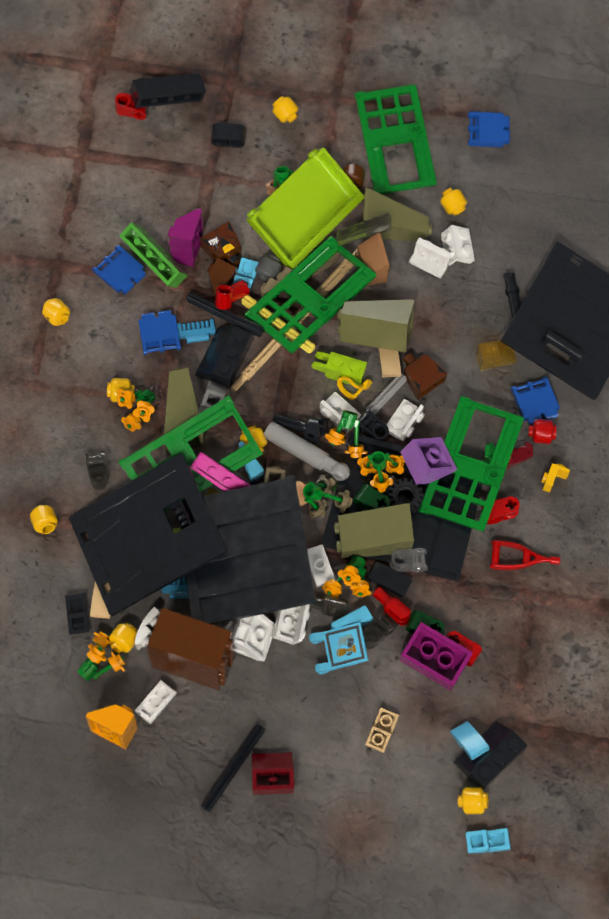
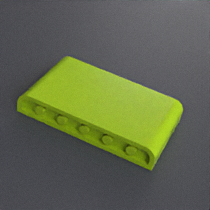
[246,147,364,269]

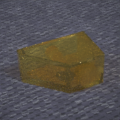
[476,341,517,370]

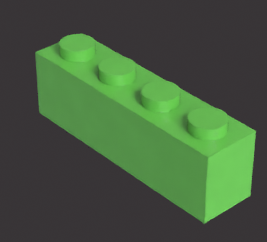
[120,222,188,288]

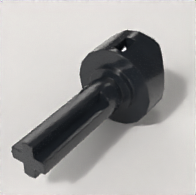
[272,413,328,443]

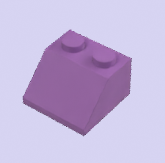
[401,437,457,484]

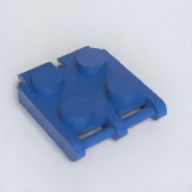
[468,112,510,147]
[92,245,146,294]
[138,310,181,355]
[511,376,560,425]

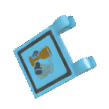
[309,622,369,675]

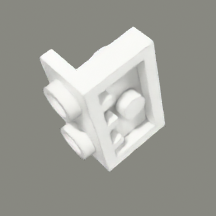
[320,392,362,433]
[387,399,425,442]

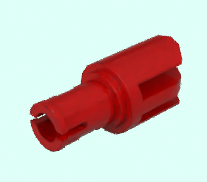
[372,587,411,626]

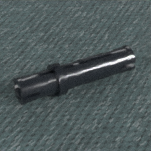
[503,272,521,319]

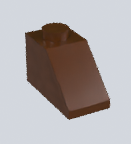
[207,258,237,300]

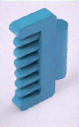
[177,319,216,343]
[161,576,189,599]

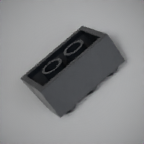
[195,326,252,389]
[453,721,528,790]

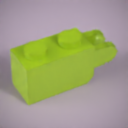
[311,351,367,385]

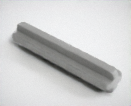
[366,373,407,414]

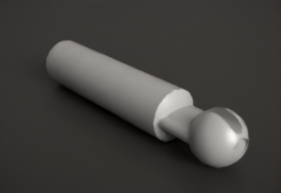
[264,422,350,481]

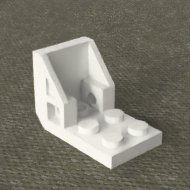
[214,614,275,662]

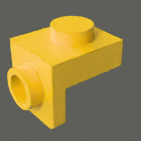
[541,463,570,493]

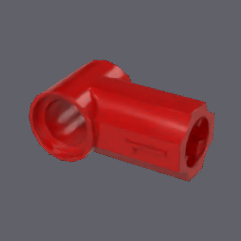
[215,280,250,310]

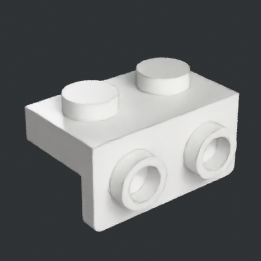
[441,225,475,265]
[409,237,452,278]
[272,604,310,645]

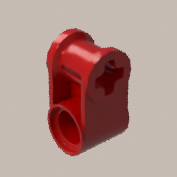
[115,93,147,120]
[481,496,520,525]
[446,631,482,667]

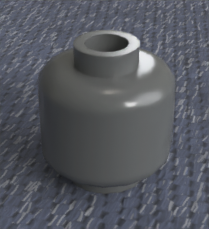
[255,254,282,283]

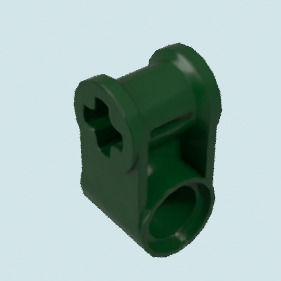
[353,484,391,510]
[405,610,445,635]

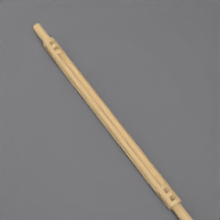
[230,249,358,392]

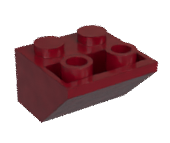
[251,752,294,795]

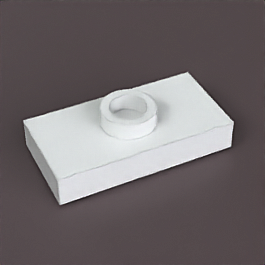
[307,545,336,587]
[135,680,177,725]

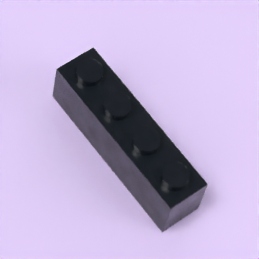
[130,73,206,108]

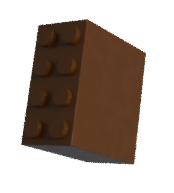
[147,608,235,690]

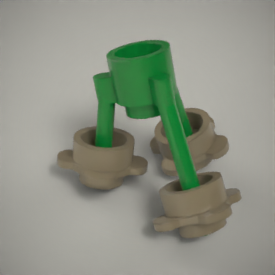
[303,475,353,519]

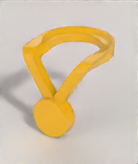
[337,376,373,400]

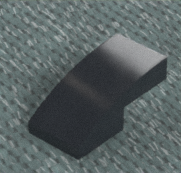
[366,561,413,598]
[65,593,89,635]

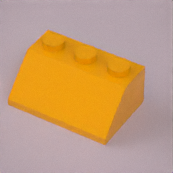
[85,705,138,750]

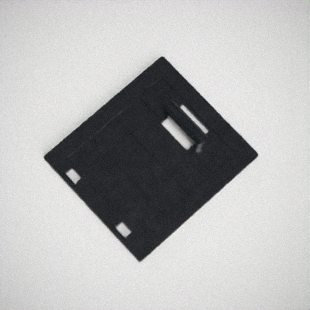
[501,242,609,400]
[69,453,227,616]

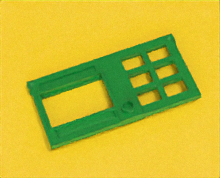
[354,84,437,195]
[244,236,377,354]
[118,395,263,513]
[418,396,524,532]

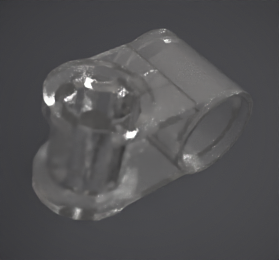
[389,548,428,572]

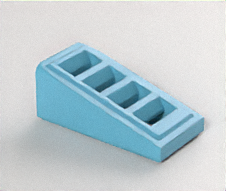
[239,441,264,484]
[330,605,373,630]

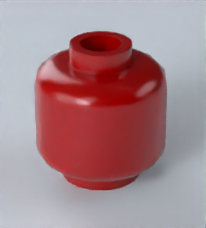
[528,419,557,444]

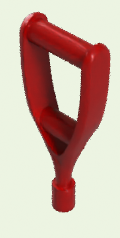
[490,540,560,570]

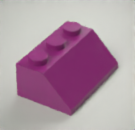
[168,208,203,267]
[400,622,473,691]

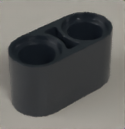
[211,123,246,148]

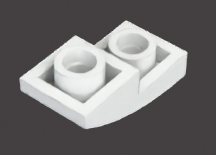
[135,607,160,651]

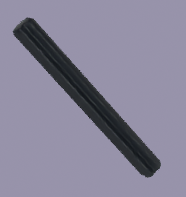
[186,292,265,337]
[201,724,265,812]

